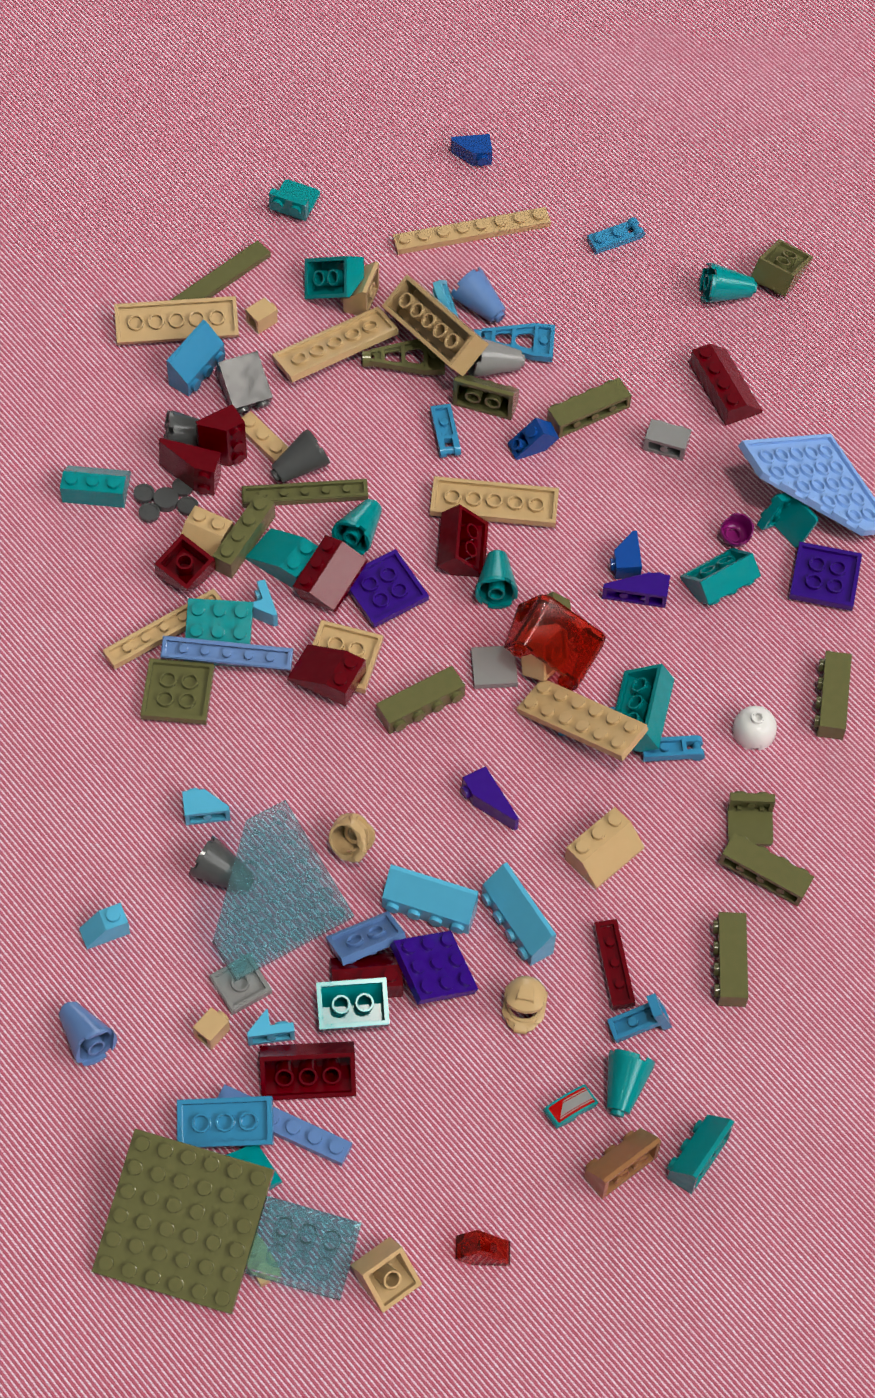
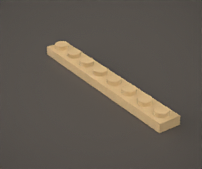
[393,207,551,255]

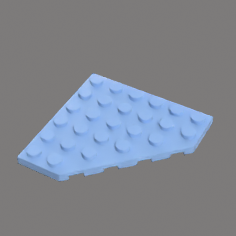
[738,434,875,536]

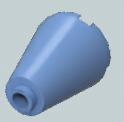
[451,267,506,323]
[59,1002,117,1066]

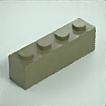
[547,378,632,438]
[212,494,276,578]
[813,651,852,740]
[376,666,465,734]
[718,833,814,907]
[712,912,748,1007]

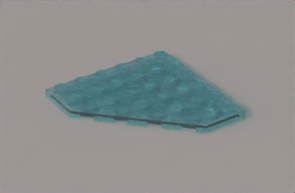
[212,800,354,982]

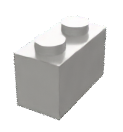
[643,419,691,461]

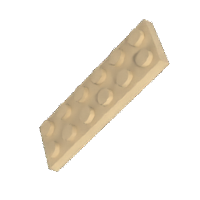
[114,296,239,345]
[272,306,399,383]
[430,476,559,528]
[517,680,648,761]

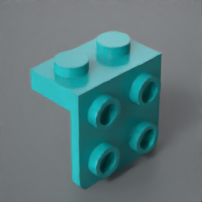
[269,179,320,221]
[757,493,818,548]

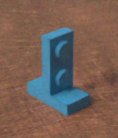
[607,993,672,1043]

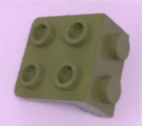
[727,791,775,846]

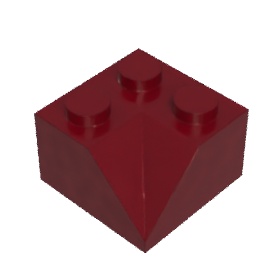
[154,534,216,591]

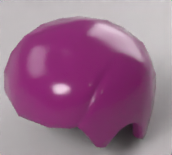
[720,513,754,547]

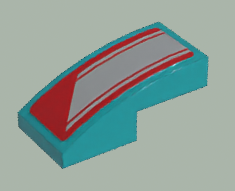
[543,1084,598,1129]

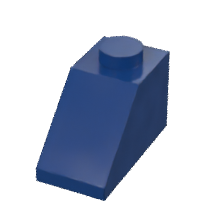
[451,134,493,166]
[610,531,642,579]

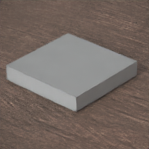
[471,645,518,689]
[209,954,272,1015]

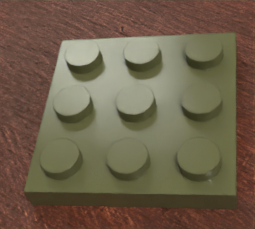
[140,658,215,725]

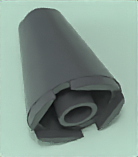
[164,410,200,447]
[270,429,330,483]
[189,836,255,893]

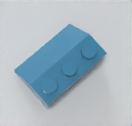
[166,320,225,396]

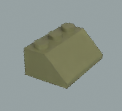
[452,374,519,420]

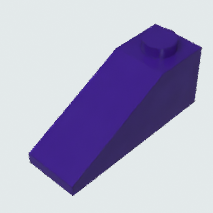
[602,572,670,608]
[460,766,519,830]

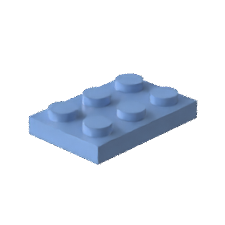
[326,911,406,966]

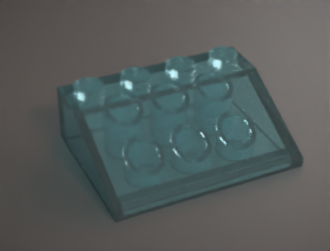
[245,1196,361,1301]

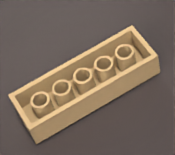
[382,274,489,376]

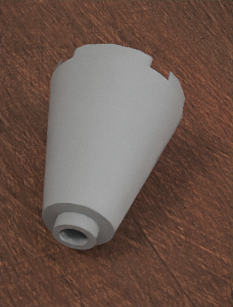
[468,338,525,377]

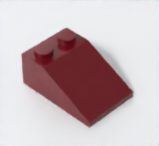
[159,438,221,496]
[287,644,366,706]

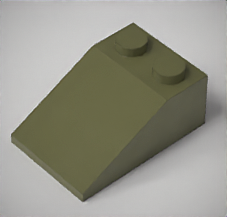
[751,239,814,296]

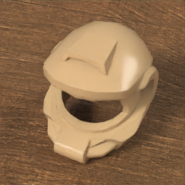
[329,813,376,863]
[502,976,548,1035]

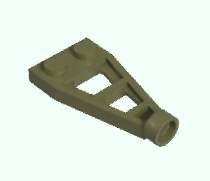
[362,339,445,375]

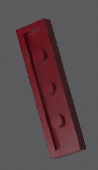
[594,919,636,1010]

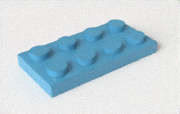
[177,1096,274,1148]

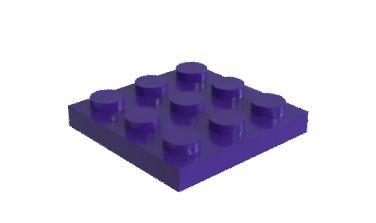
[789,541,862,611]
[349,549,429,628]
[390,931,478,1005]

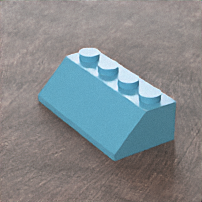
[481,862,556,966]
[382,864,479,934]

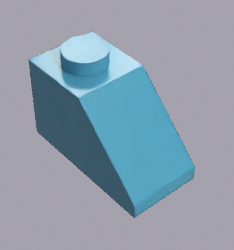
[182,788,231,825]
[79,903,130,950]

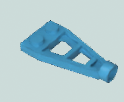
[473,323,555,362]

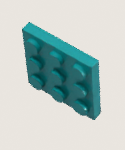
[185,598,254,667]

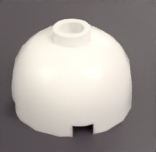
[733,705,777,750]

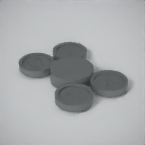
[134,478,198,522]

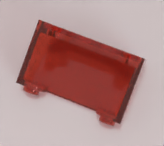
[504,594,606,691]

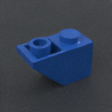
[508,418,559,460]

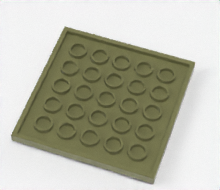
[91,1129,275,1314]

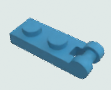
[587,217,646,255]
[430,403,461,458]
[642,735,705,762]

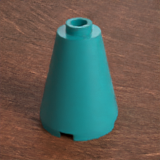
[699,263,757,303]
[332,499,382,555]
[475,550,518,609]
[607,1049,655,1118]

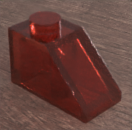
[455,1230,510,1266]

